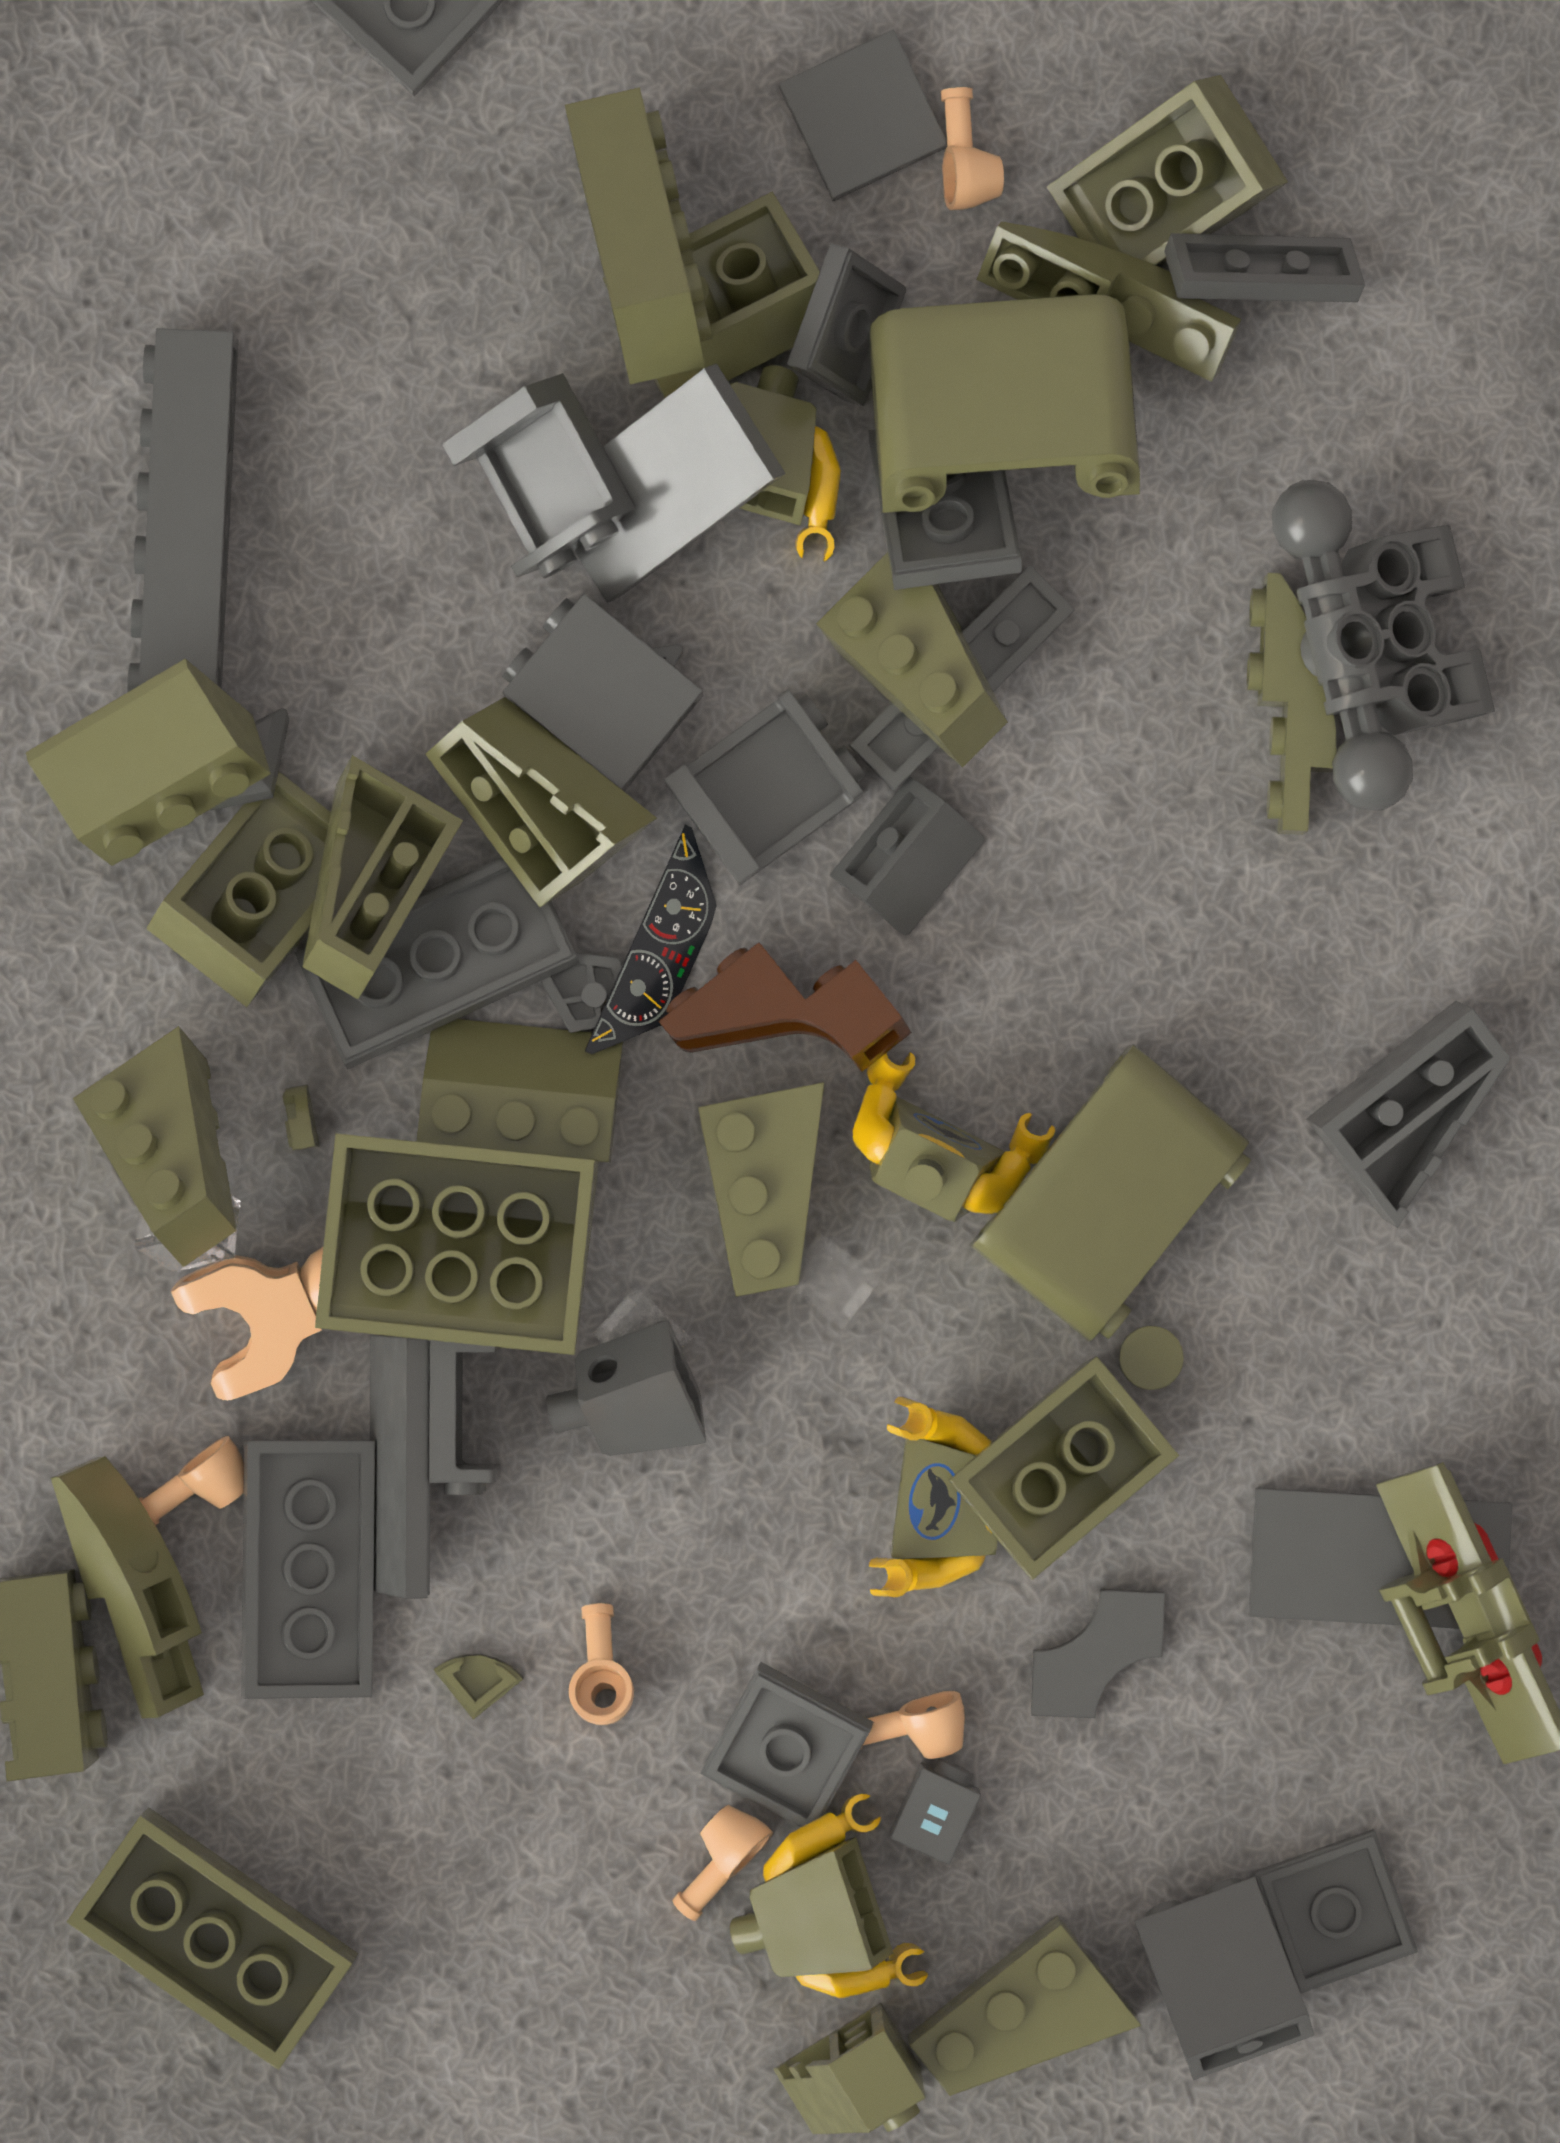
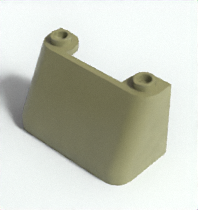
[870,294,1140,513]
[969,1044,1251,1341]

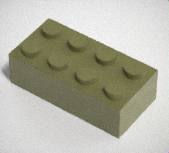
[564,87,713,385]
[67,1807,358,2070]

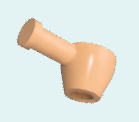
[941,87,1004,210]
[139,1436,244,1526]
[569,1603,634,1725]
[860,1691,965,1759]
[672,1805,773,1921]

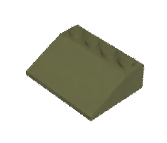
[315,1133,599,1355]

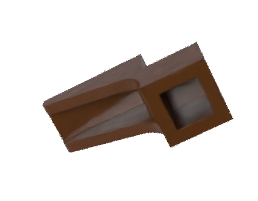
[658,942,912,1072]

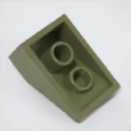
[1047,74,1288,267]
[146,772,331,1008]
[949,1356,1179,1580]

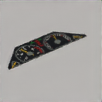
[585,824,717,1054]

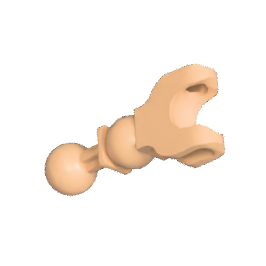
[170,1247,323,1401]

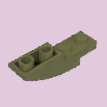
[976,221,1242,382]
[1246,573,1336,835]
[51,1456,204,1719]

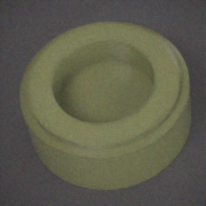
[1118,1325,1184,1390]

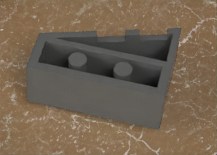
[1306,1001,1511,1228]

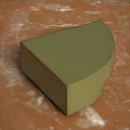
[282,1084,319,1151]
[433,1654,524,1720]

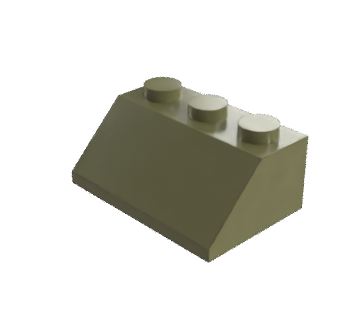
[602,191,820,399]
[25,658,271,866]
[416,1019,623,1163]

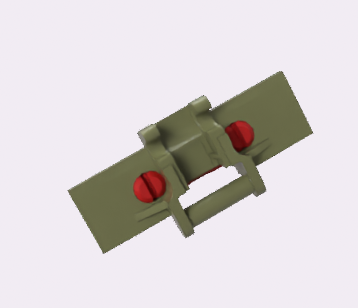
[1376,1462,1560,1764]

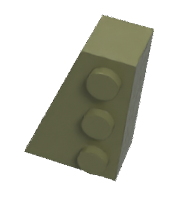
[816,552,1008,768]
[425,697,657,908]
[302,755,463,999]
[73,1026,237,1267]
[698,1082,824,1297]
[0,1569,108,1782]
[908,1915,1141,2096]
[773,2003,926,2134]

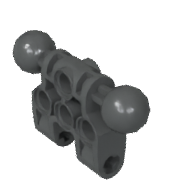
[1272,480,1495,811]

